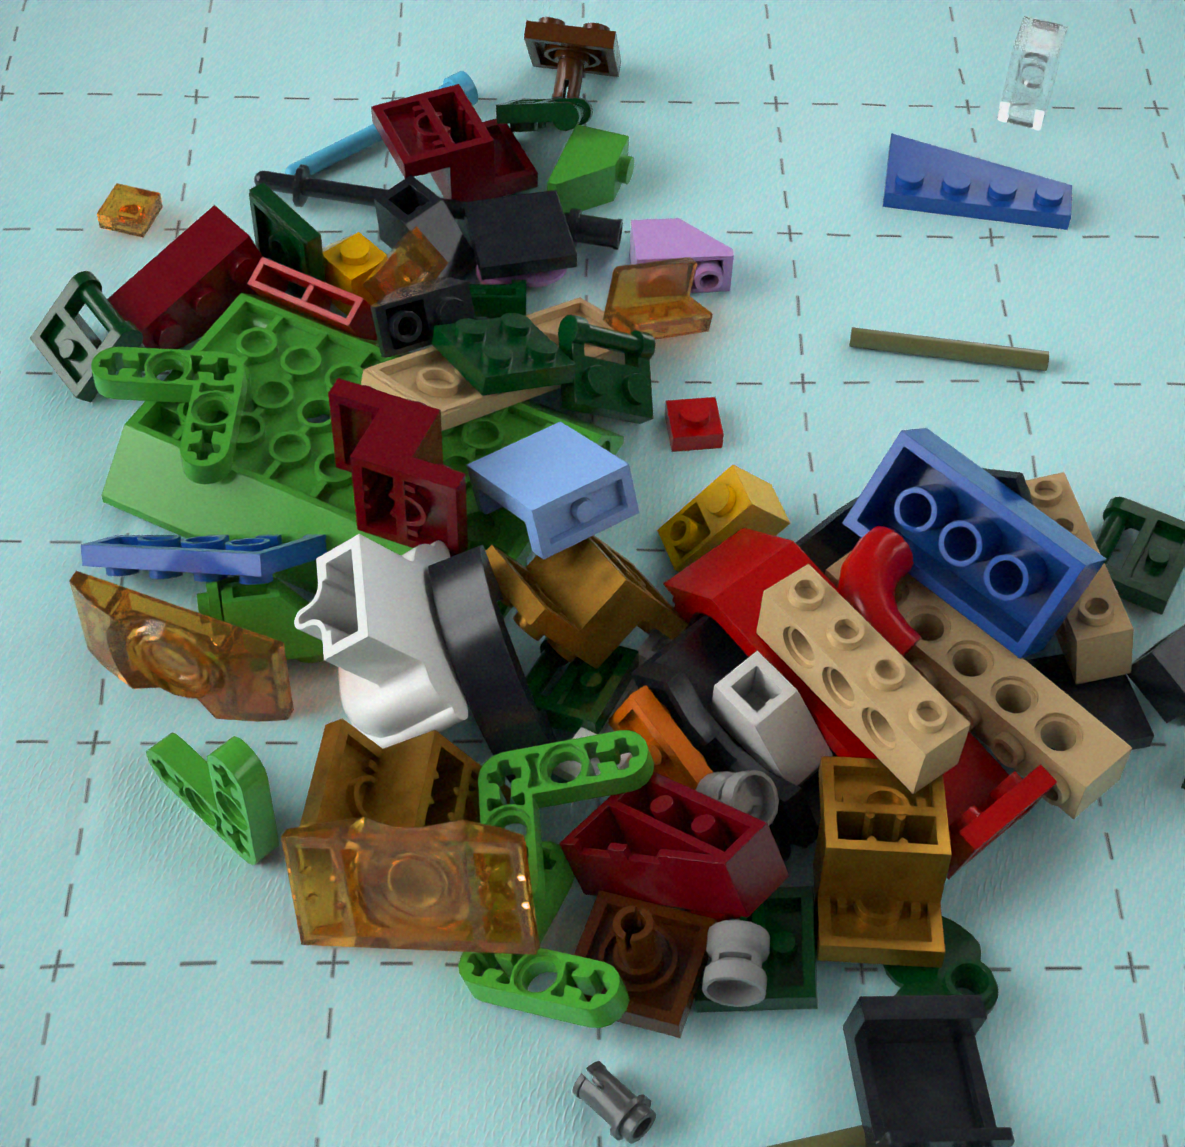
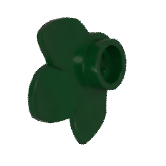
[883,916,998,1015]

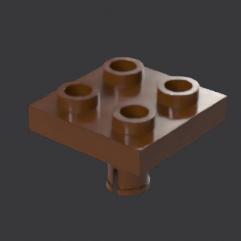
[524,17,621,98]
[574,890,717,1038]

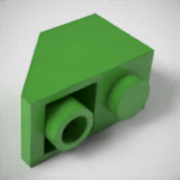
[220,578,324,670]

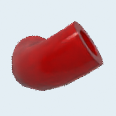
[838,526,922,657]

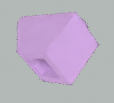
[629,218,734,295]

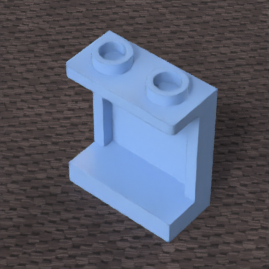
[467,422,639,560]

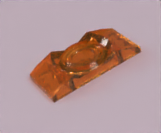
[69,571,294,722]
[281,817,540,955]

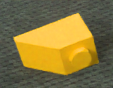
[322,232,392,316]

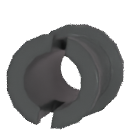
[572,1061,656,1144]

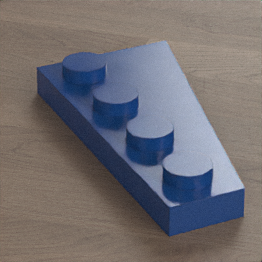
[883,133,1072,230]
[81,534,327,585]

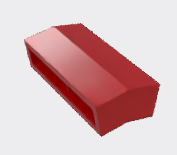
[247,257,377,341]

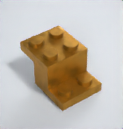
[486,535,688,669]
[300,718,511,897]
[813,756,951,968]

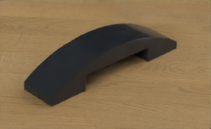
[428,545,557,783]

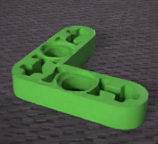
[91,347,248,485]
[478,730,654,922]
[146,733,279,865]
[458,841,629,1028]

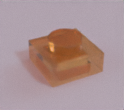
[97,183,163,238]

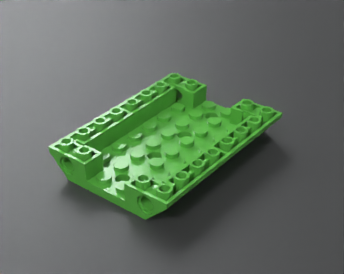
[101,293,624,619]

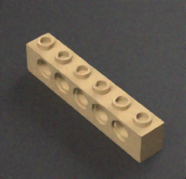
[825,551,1132,819]

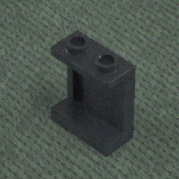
[843,995,1015,1147]

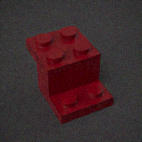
[371,84,538,202]
[328,378,468,557]

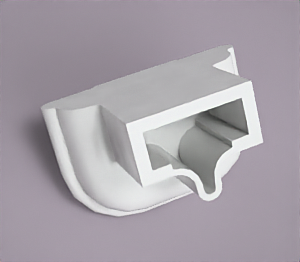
[294,534,468,749]

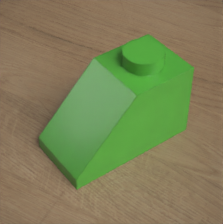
[547,125,634,213]

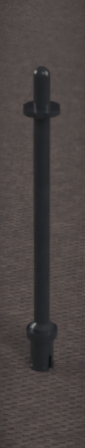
[254,164,623,250]

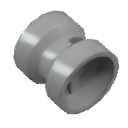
[696,770,779,826]
[702,920,770,1007]

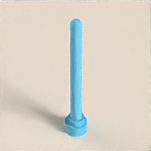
[285,71,478,175]

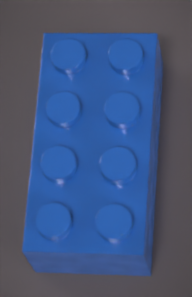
[842,428,1107,659]

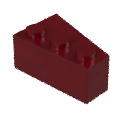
[108,205,263,349]
[559,772,789,917]

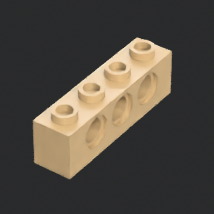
[1025,472,1134,685]
[756,564,971,794]

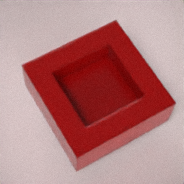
[664,397,724,452]

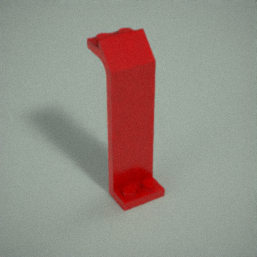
[663,527,1057,880]

